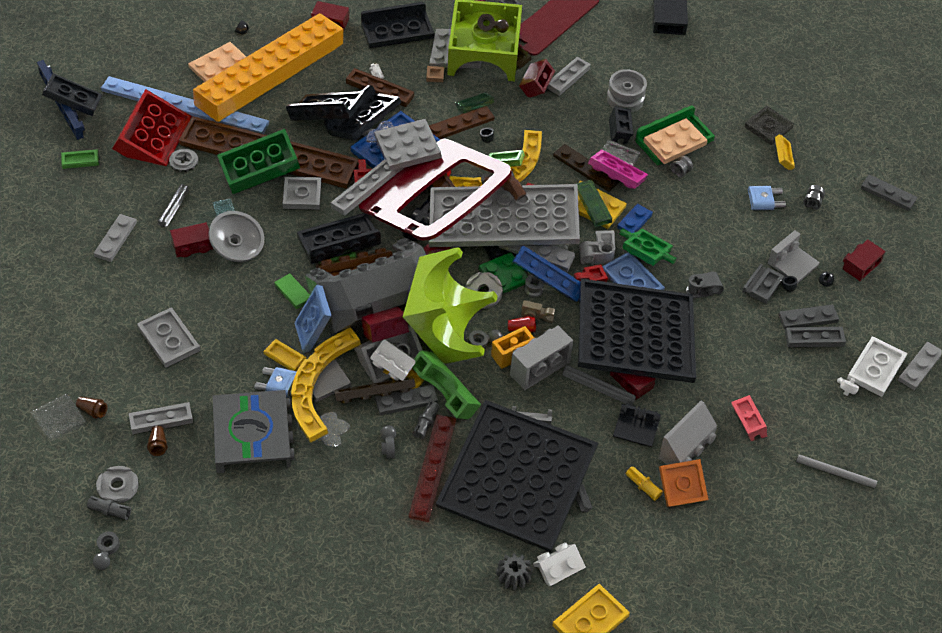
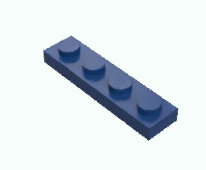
[513,245,580,302]

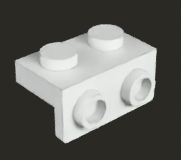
[370,339,416,381]
[533,543,586,586]

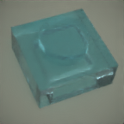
[213,198,235,217]

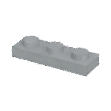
[547,57,591,96]
[94,214,137,262]
[898,342,942,390]
[129,402,193,434]

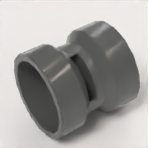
[803,185,825,210]

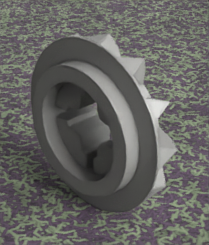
[169,149,198,172]

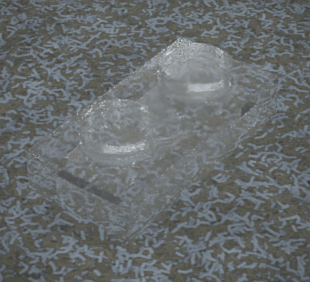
[602,140,640,166]

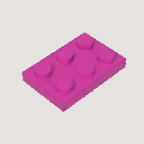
[588,150,648,189]

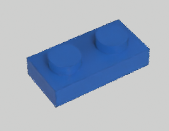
[617,204,653,233]

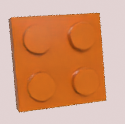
[659,459,708,507]

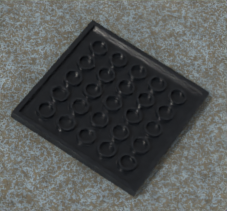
[578,279,696,383]
[436,400,598,553]

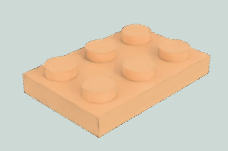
[188,42,246,82]
[644,118,707,164]

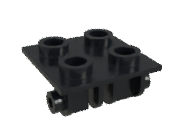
[613,403,661,447]

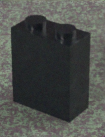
[652,0,688,35]

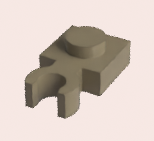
[521,300,555,323]

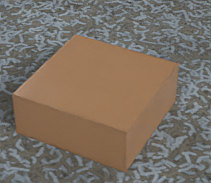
[426,66,444,82]

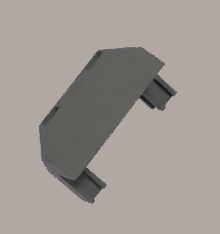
[305,238,426,337]

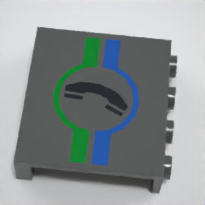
[213,390,295,473]

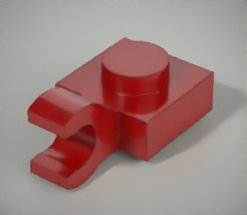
[354,159,372,183]
[574,264,608,282]

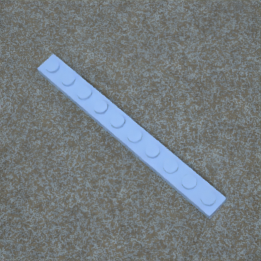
[101,76,269,134]

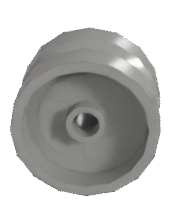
[607,69,647,113]

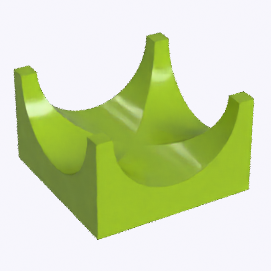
[447,0,522,82]
[403,247,498,364]

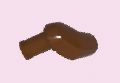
[484,175,527,201]

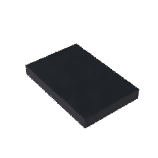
[42,74,102,117]

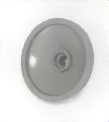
[209,211,264,262]

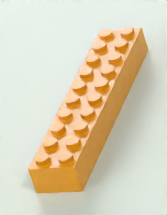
[193,13,343,122]

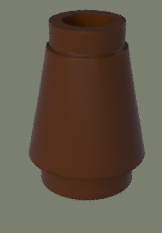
[76,396,108,419]
[147,426,168,456]

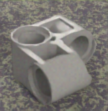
[579,230,615,265]

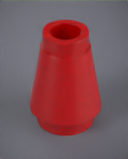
[508,316,536,333]

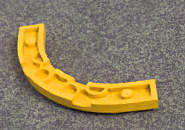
[449,130,542,187]
[291,327,361,443]

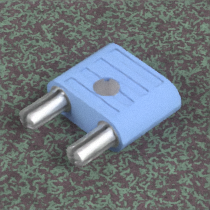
[748,186,786,210]
[255,367,297,398]

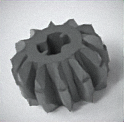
[496,553,533,591]

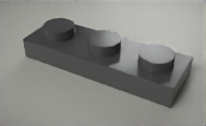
[860,175,918,211]
[778,304,839,330]
[785,327,846,347]
[375,385,438,415]

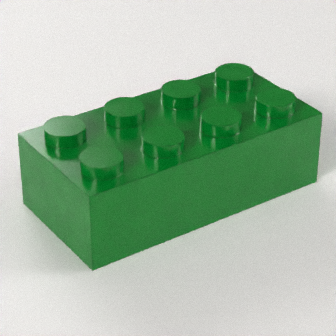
[217,129,300,194]

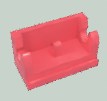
[731,395,767,441]

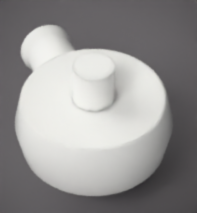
[837,377,859,396]

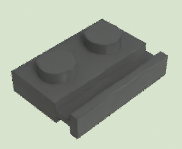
[742,264,784,304]

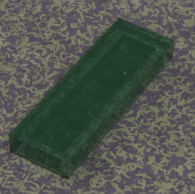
[576,180,613,227]

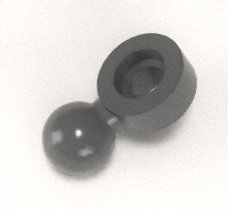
[468,329,503,349]
[380,425,397,459]
[93,532,120,570]

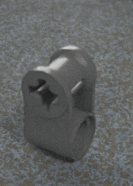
[686,272,724,298]

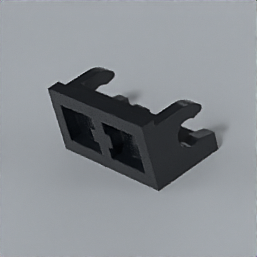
[609,106,634,144]

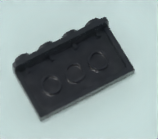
[361,2,434,48]
[324,85,401,140]
[286,91,366,121]
[297,213,381,264]

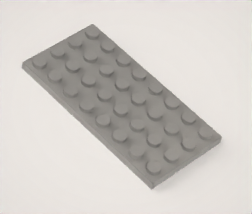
[429,184,580,247]

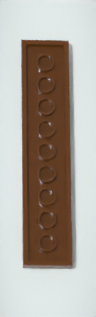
[179,116,359,189]

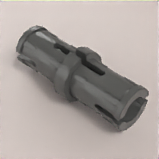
[412,401,440,440]
[87,496,131,520]

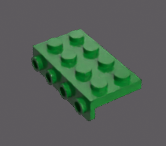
[635,105,715,166]

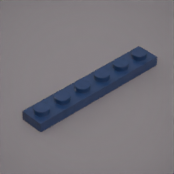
[37,60,85,140]

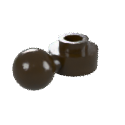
[478,14,509,33]

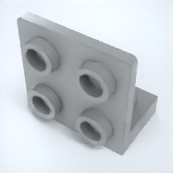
[768,230,819,284]

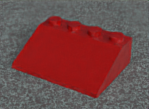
[112,89,192,166]

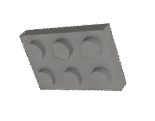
[137,307,200,368]

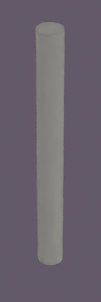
[796,454,877,488]

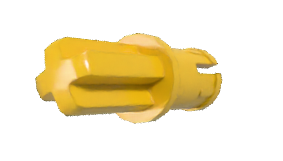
[626,466,663,501]

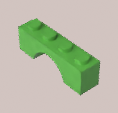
[412,350,481,419]

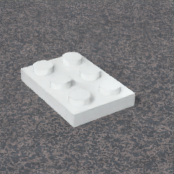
[847,336,907,397]

